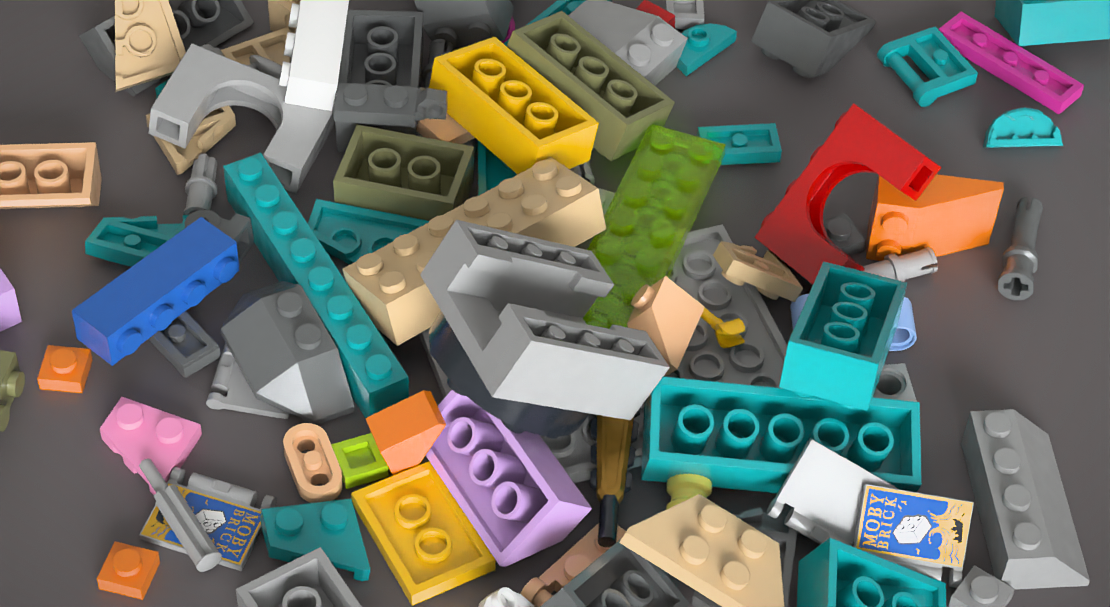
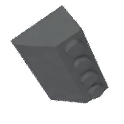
[78,0,254,96]

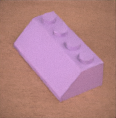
[426,390,592,567]

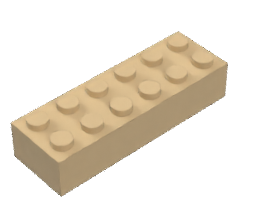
[342,157,606,346]

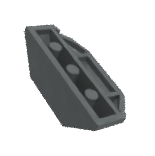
[221,281,355,425]

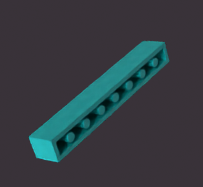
[223,152,409,418]

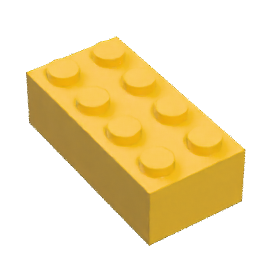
[429,37,599,175]

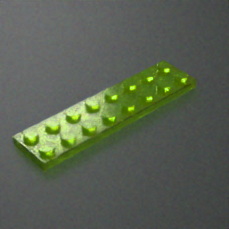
[583,124,726,329]

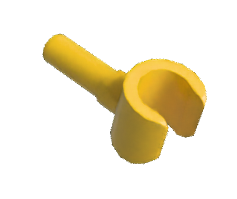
[701,308,745,348]

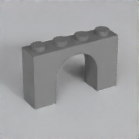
[148,44,335,194]

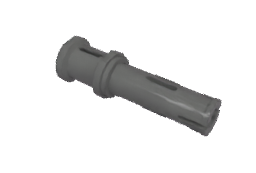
[998,197,1043,300]

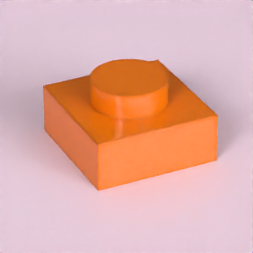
[37,345,93,393]
[97,541,160,600]

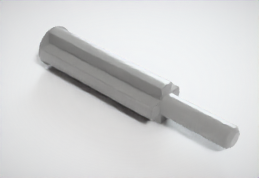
[139,459,222,572]

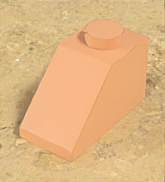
[627,276,705,377]

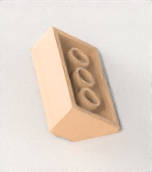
[0,142,102,209]

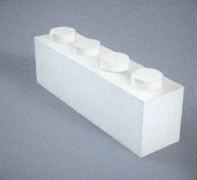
[279,0,349,111]

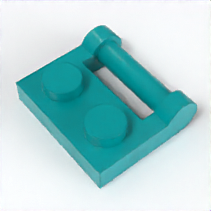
[877,26,978,107]

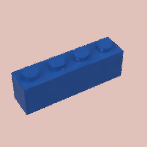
[72,217,240,366]

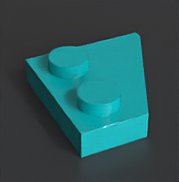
[85,215,189,267]
[260,498,371,581]

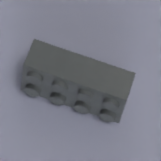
[335,10,424,152]

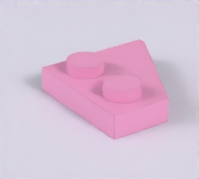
[100,397,202,495]

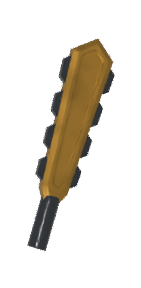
[590,407,641,547]

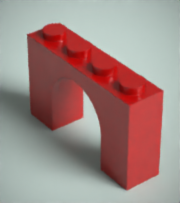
[754,103,941,284]

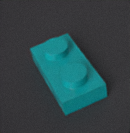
[697,123,782,166]

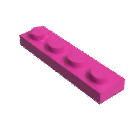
[938,12,1084,114]

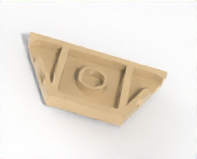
[619,494,784,607]

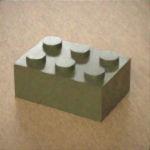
[333,124,474,221]

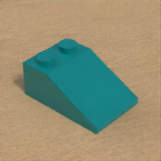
[797,538,946,607]

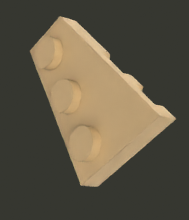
[115,0,186,92]

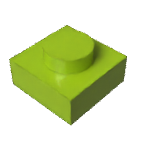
[331,433,389,489]

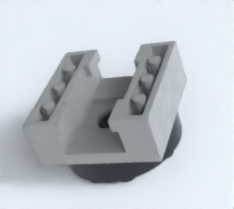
[420,220,670,439]

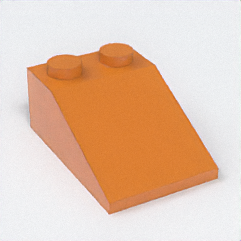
[866,174,1004,261]

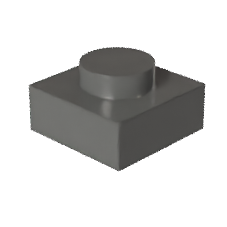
[823,213,866,256]

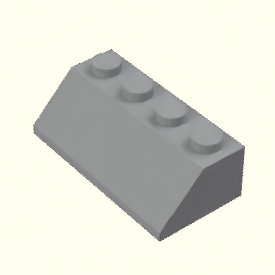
[961,409,1090,590]

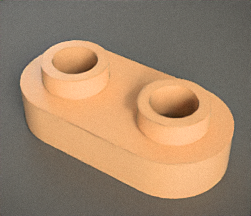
[283,423,343,503]

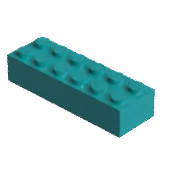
[641,376,922,493]

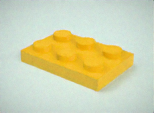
[351,461,496,606]

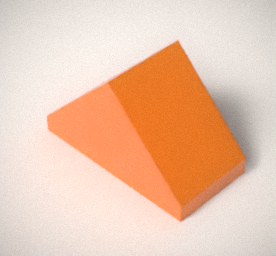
[365,390,446,475]

